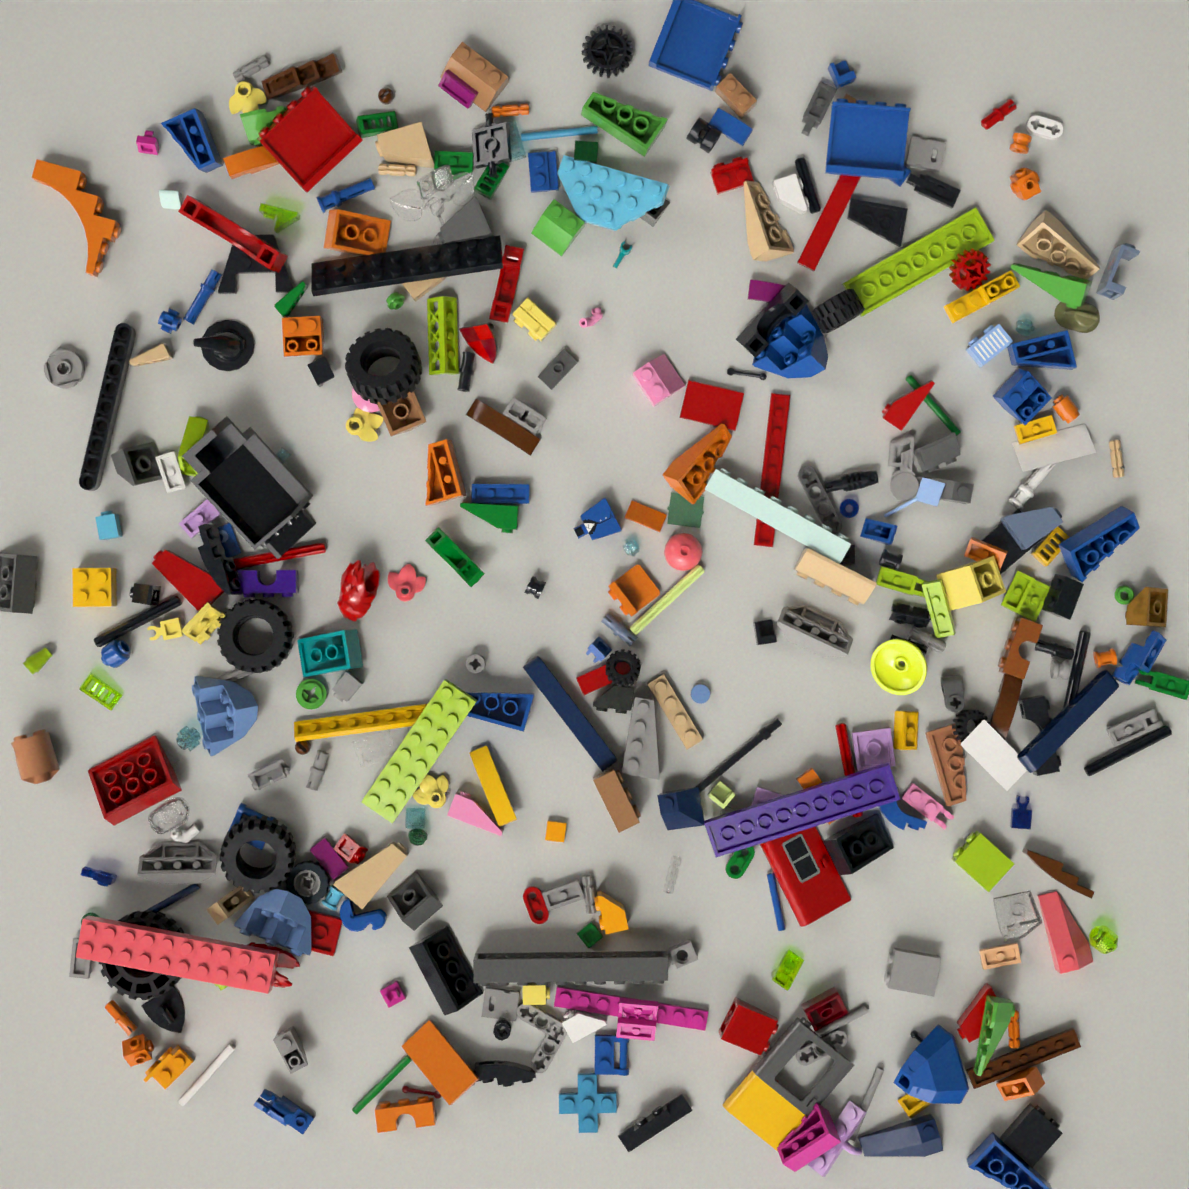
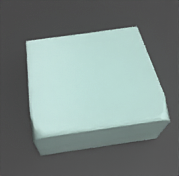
[159,190,182,209]

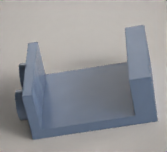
[1096,243,1140,300]

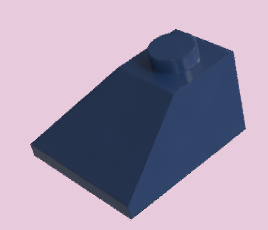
[657,787,705,830]

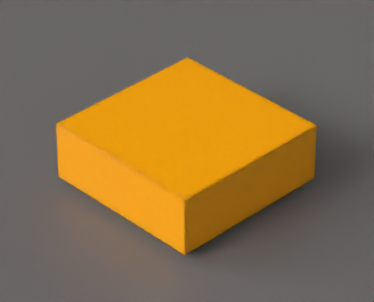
[545,821,566,842]

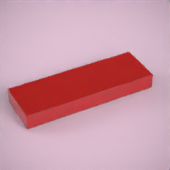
[576,662,631,695]

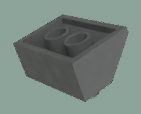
[0,553,38,614]

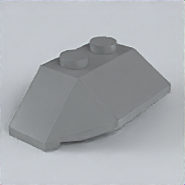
[777,604,853,657]
[137,842,217,884]

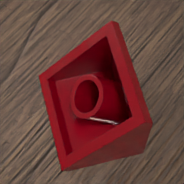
[801,987,848,1031]

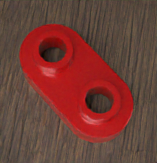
[523,886,549,924]

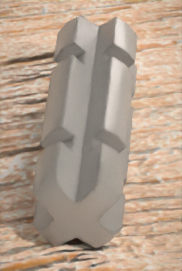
[233,56,269,82]
[582,876,597,914]

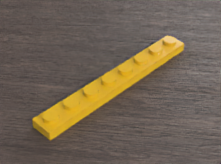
[294,704,427,742]

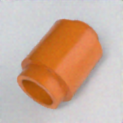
[1052,394,1080,423]

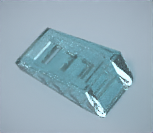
[507,120,526,163]

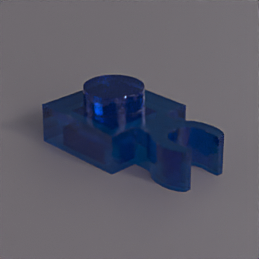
[1010,795,1032,829]
[80,866,117,887]

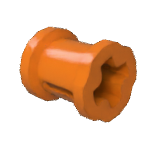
[1093,648,1117,668]

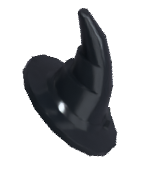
[193,320,255,372]

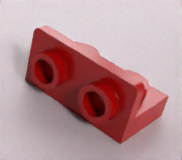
[710,157,754,195]

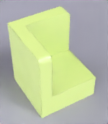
[708,780,736,809]

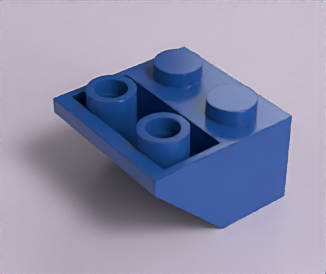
[993,369,1052,425]

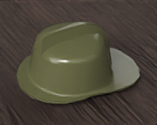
[1054,302,1100,333]

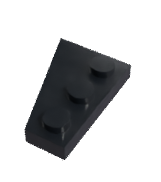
[847,198,908,247]

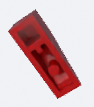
[882,380,935,431]

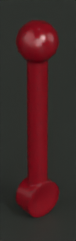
[402,1086,441,1099]

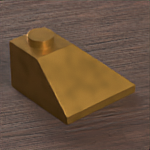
[1125,587,1168,627]

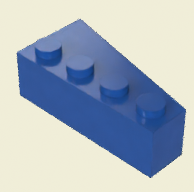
[1058,506,1140,582]
[466,692,534,732]
[967,1132,1052,1189]

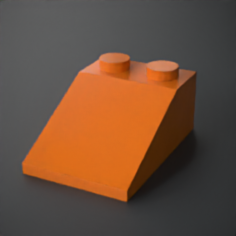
[324,209,391,256]

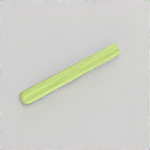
[630,565,705,635]

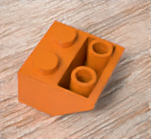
[282,316,324,357]

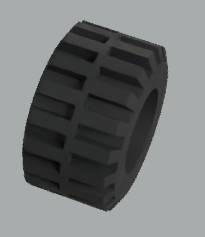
[811,289,865,333]

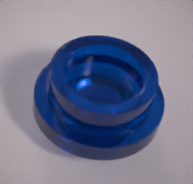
[839,499,859,518]

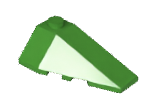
[974,995,1015,1076]

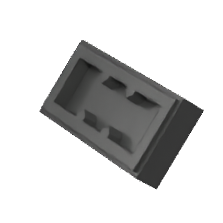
[538,349,578,390]

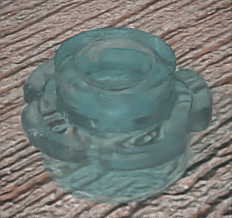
[1016,319,1035,336]
[623,538,640,557]

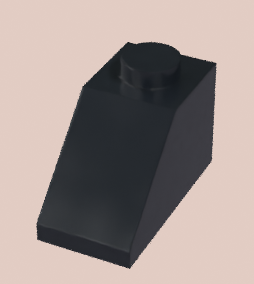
[130,583,161,605]

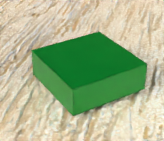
[577,921,603,949]

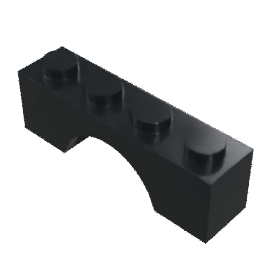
[736,283,809,358]
[1018,695,1061,776]

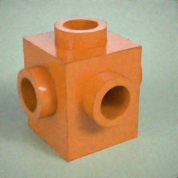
[1009,168,1041,201]
[122,1034,154,1067]

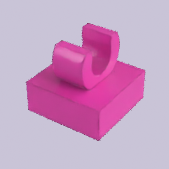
[136,130,159,155]
[380,981,406,1008]

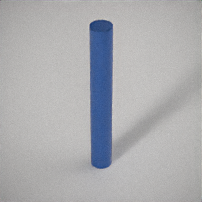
[767,873,785,931]

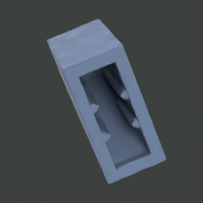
[1000,507,1063,550]

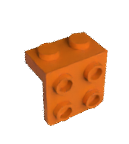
[607,565,660,617]

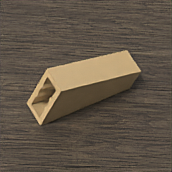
[333,842,408,909]

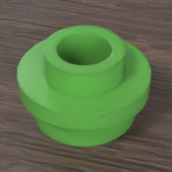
[386,292,405,310]
[1114,585,1134,605]

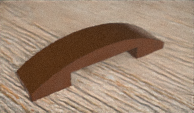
[466,399,541,456]
[990,674,1023,740]

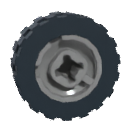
[286,860,330,905]

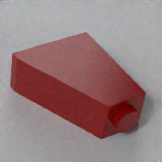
[957,983,996,1043]

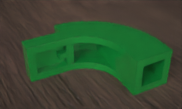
[425,527,485,587]

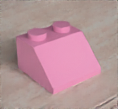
[633,354,686,407]

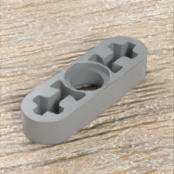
[796,1029,848,1066]

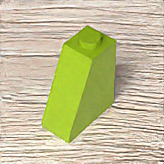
[178,416,210,477]

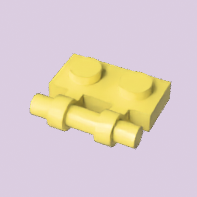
[181,602,226,645]

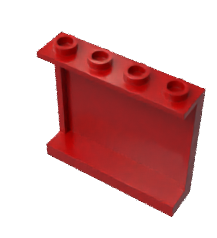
[257,86,363,192]

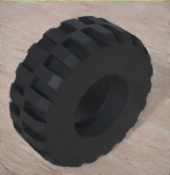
[99,910,184,1000]

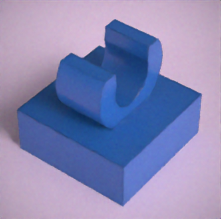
[586,637,612,663]

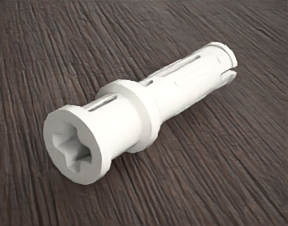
[1009,463,1056,511]

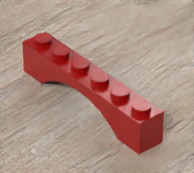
[178,195,288,273]

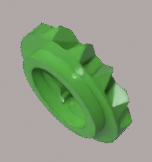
[296,679,327,710]

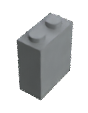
[884,947,941,997]

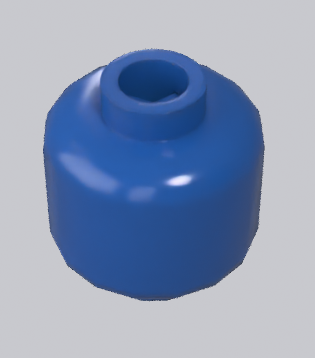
[101,639,130,668]

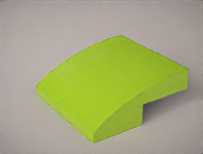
[1001,570,1050,622]

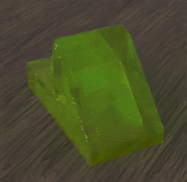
[259,203,301,233]
[771,950,804,991]

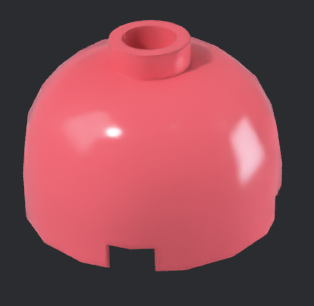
[664,533,703,571]

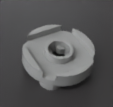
[44,349,84,389]

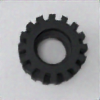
[605,649,641,687]
[952,710,990,743]

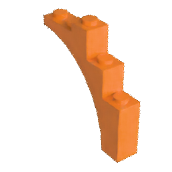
[32,159,121,277]

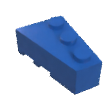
[1007,330,1077,370]

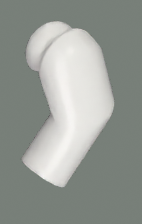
[170,824,201,843]

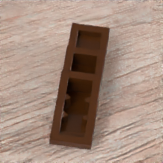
[261,53,342,100]
[1022,848,1094,899]

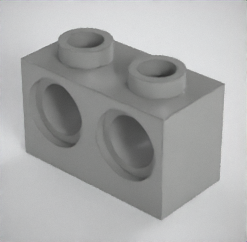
[503,397,546,436]

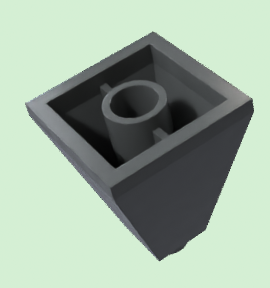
[438,197,493,244]

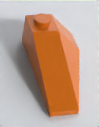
[662,424,732,505]

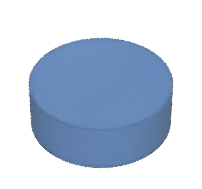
[691,684,710,704]

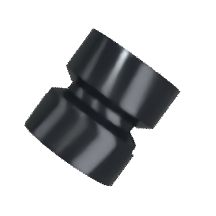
[686,117,722,153]

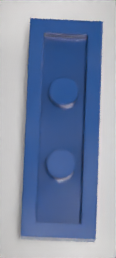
[472,484,529,504]

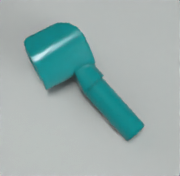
[613,241,632,268]

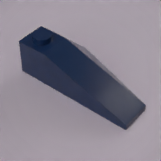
[858,1113,943,1157]

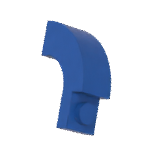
[878,787,927,830]

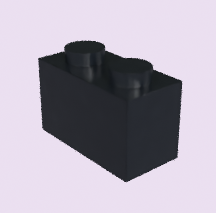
[1042,574,1084,620]

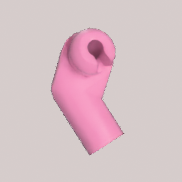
[579,307,603,328]

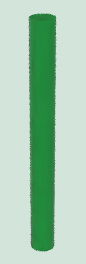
[905,375,961,436]
[352,1055,412,1114]

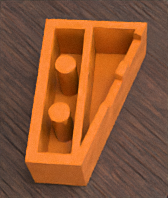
[425,439,467,506]

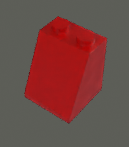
[718,997,779,1056]

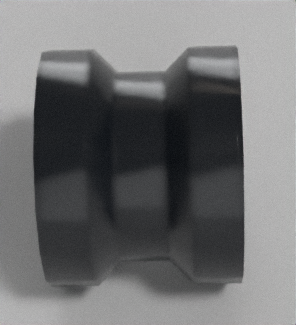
[524,576,546,599]

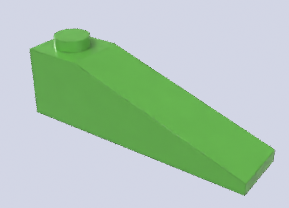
[240,106,288,147]
[1011,263,1093,309]

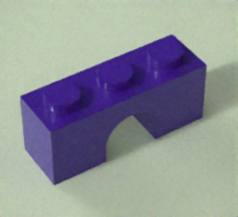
[238,570,299,597]

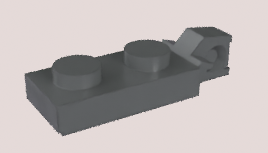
[802,81,837,136]

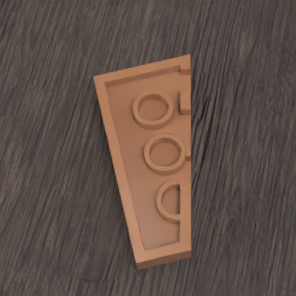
[925,723,966,806]

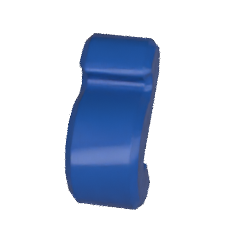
[340,898,387,932]

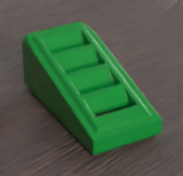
[356,111,399,138]
[474,163,510,200]
[274,282,308,318]

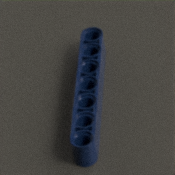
[523,656,618,772]
[1017,670,1119,773]

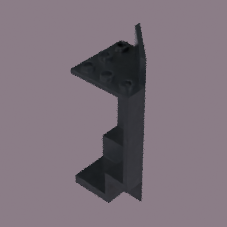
[182,416,316,559]

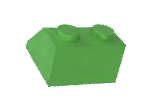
[531,199,585,257]

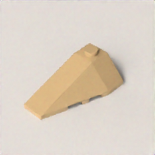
[744,181,794,262]
[1017,210,1100,279]

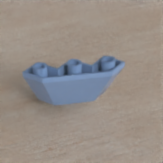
[192,676,258,756]
[234,889,311,957]

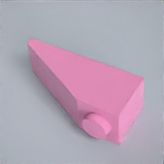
[447,791,503,836]

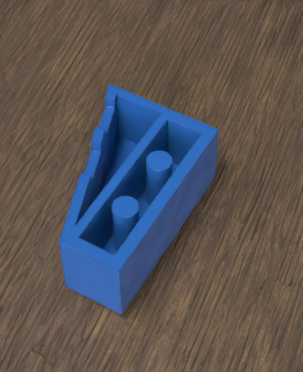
[161,108,223,173]

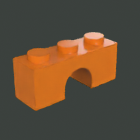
[375,1096,436,1133]

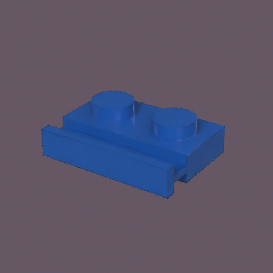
[528,151,559,193]

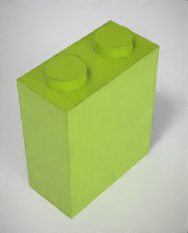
[952,831,1014,892]

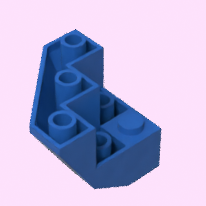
[752,304,828,378]
[893,1024,969,1104]

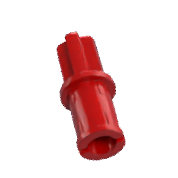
[981,99,1017,130]

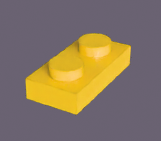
[1014,415,1057,445]

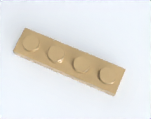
[647,674,703,749]

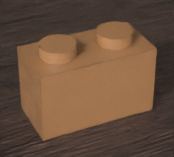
[715,73,757,119]

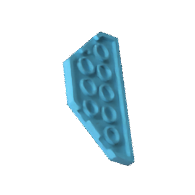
[558,155,670,231]

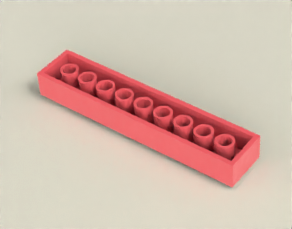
[76,916,279,994]

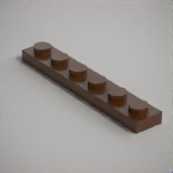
[966,1028,1081,1089]

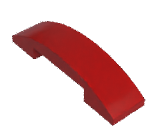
[489,245,524,323]

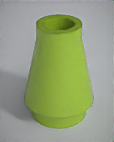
[23,647,53,674]

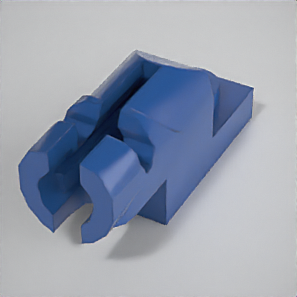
[1112,630,1167,685]
[254,1089,315,1135]

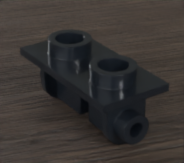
[889,603,931,628]

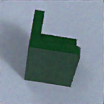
[574,140,598,164]

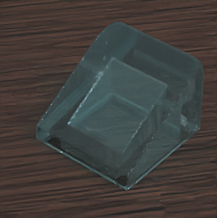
[405,808,425,829]

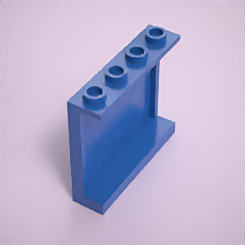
[649,0,743,91]
[825,99,911,180]

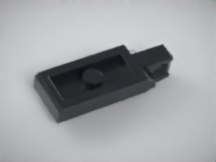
[906,174,961,209]

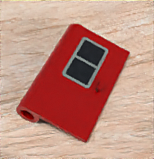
[760,827,851,927]

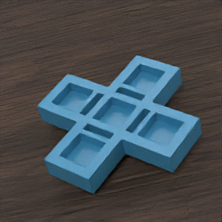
[559,1073,617,1133]

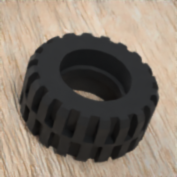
[345,328,422,405]
[217,599,294,673]
[220,815,296,893]

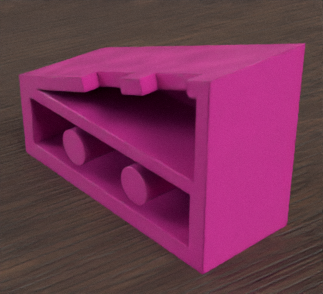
[777,1102,841,1172]

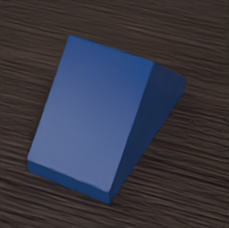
[860,518,898,545]

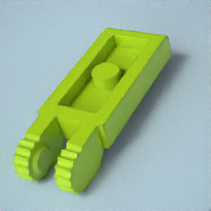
[876,566,928,598]

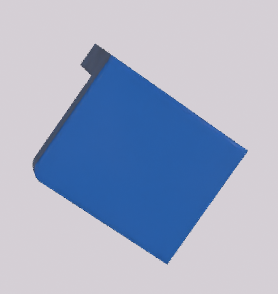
[828,61,856,89]

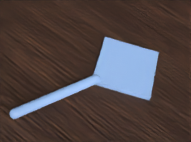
[884,477,945,517]

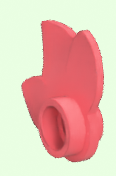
[388,564,426,602]

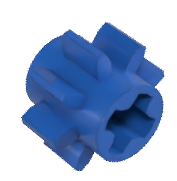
[158,308,182,334]

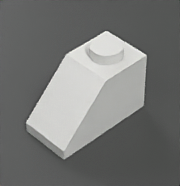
[562,1010,607,1043]

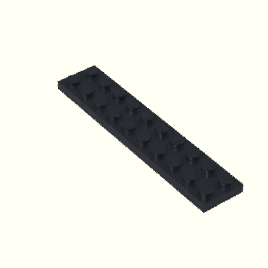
[311,235,503,297]

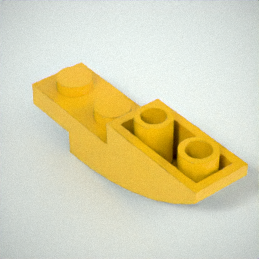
[944,270,1020,324]

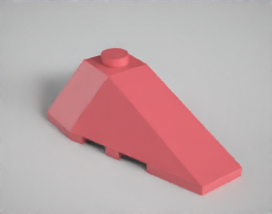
[1038,891,1093,974]

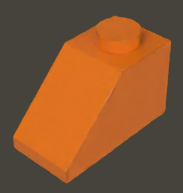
[996,1067,1045,1101]

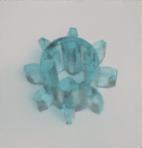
[176,726,201,751]

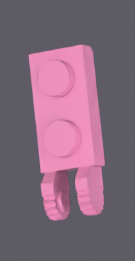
[901,783,954,830]

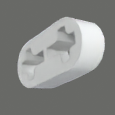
[1026,115,1063,140]

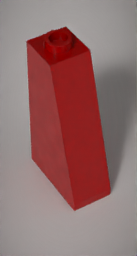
[152,550,224,612]

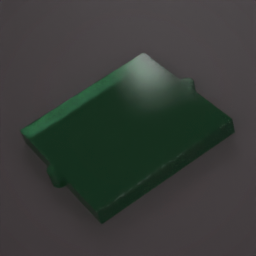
[667,493,704,528]

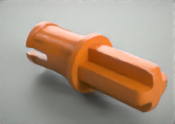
[105,1000,138,1036]

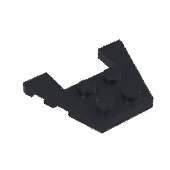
[218,234,293,294]

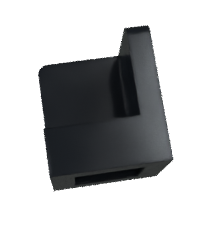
[308,356,335,387]
[753,620,777,645]

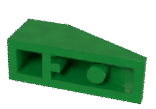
[460,503,519,533]

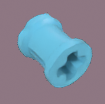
[321,885,345,910]

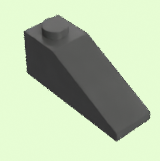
[915,476,974,504]

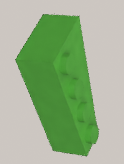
[581,92,668,157]

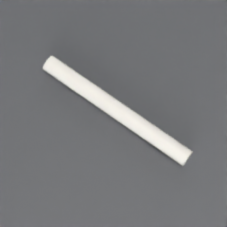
[178,1044,235,1106]

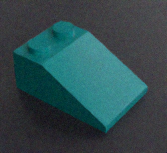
[297,629,363,677]

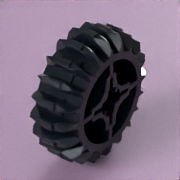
[582,25,633,78]

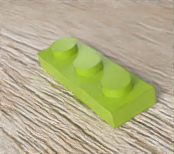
[922,579,956,638]

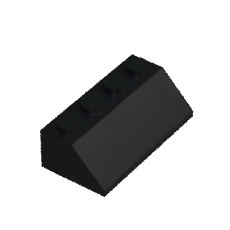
[409,926,483,1016]

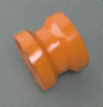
[1009,133,1032,154]

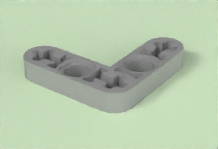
[517,1003,567,1073]

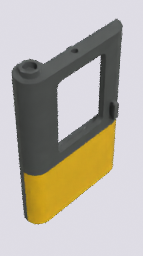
[722,1017,855,1151]

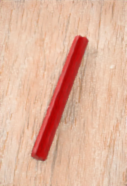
[233,543,326,569]
[835,723,863,818]

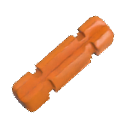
[492,103,529,118]
[1008,1010,1020,1048]

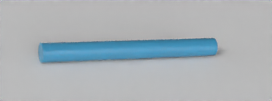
[521,126,598,141]

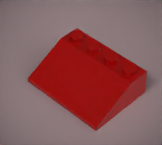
[87,735,182,826]

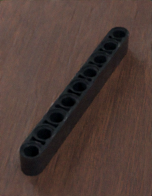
[79,323,136,491]

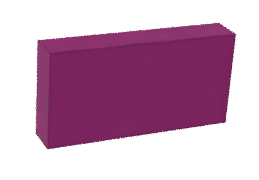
[438,69,479,109]
[310,837,349,880]

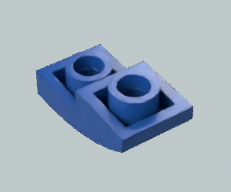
[709,108,753,146]

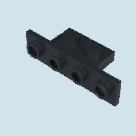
[618,1094,693,1153]

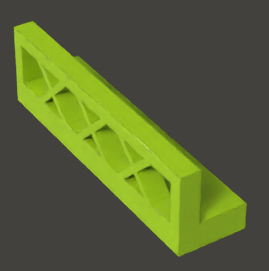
[427,296,459,375]

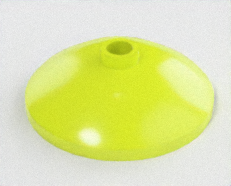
[870,639,927,695]

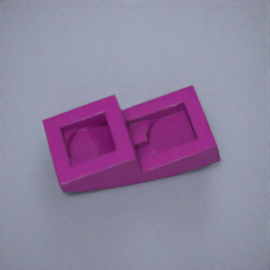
[747,279,786,303]

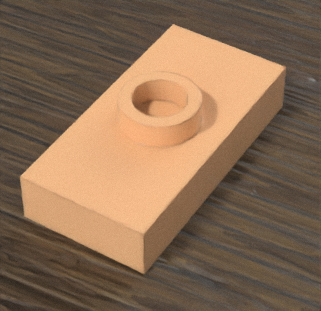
[979,943,1021,970]

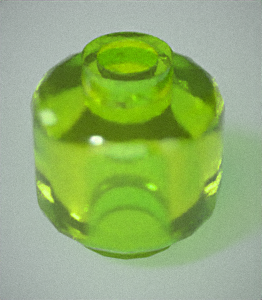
[1089,925,1118,954]

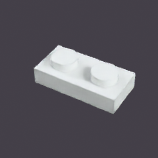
[155,451,186,494]

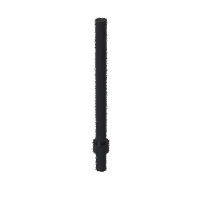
[694,718,782,792]

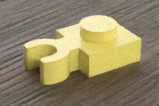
[147,617,184,640]

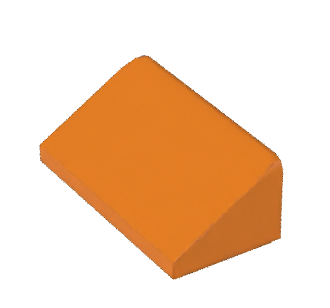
[625,500,667,533]

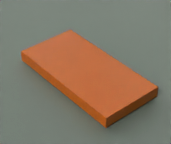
[401,1020,479,1105]

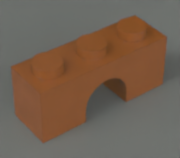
[998,617,1043,680]

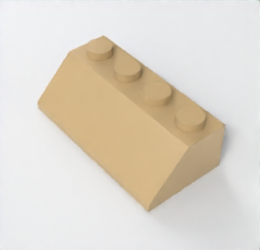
[794,548,877,606]

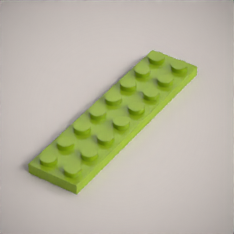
[842,208,995,317]
[361,679,478,824]

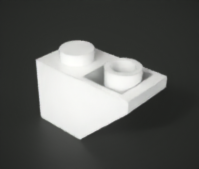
[772,173,809,215]

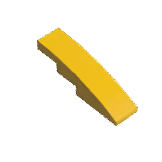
[469,745,517,827]

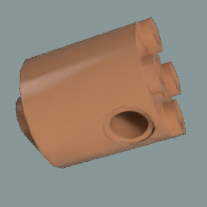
[11,729,60,784]

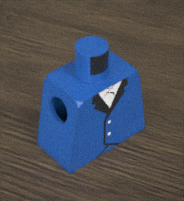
[573,498,622,540]

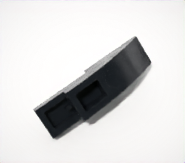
[198,524,243,595]
[472,1060,536,1087]

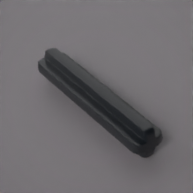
[795,157,821,214]

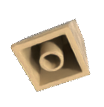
[375,122,434,168]

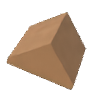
[377,391,426,437]

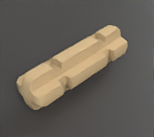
[378,164,416,176]
[1109,440,1124,478]

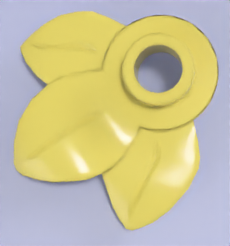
[229,81,267,114]
[346,407,384,442]
[412,774,449,808]

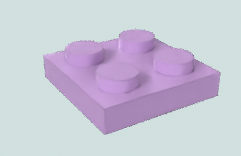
[852,728,896,771]

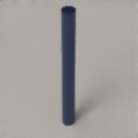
[147,884,200,913]

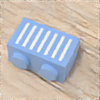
[966,324,1014,367]

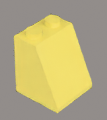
[936,556,1006,611]

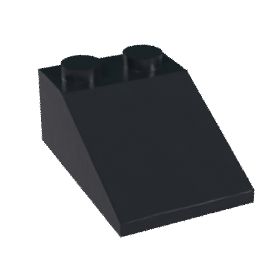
[824,813,894,875]

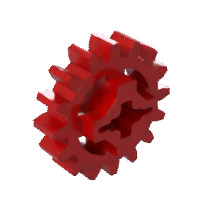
[949,248,991,291]

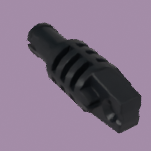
[824,471,879,493]

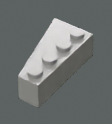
[621,696,660,780]

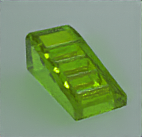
[79,672,123,711]

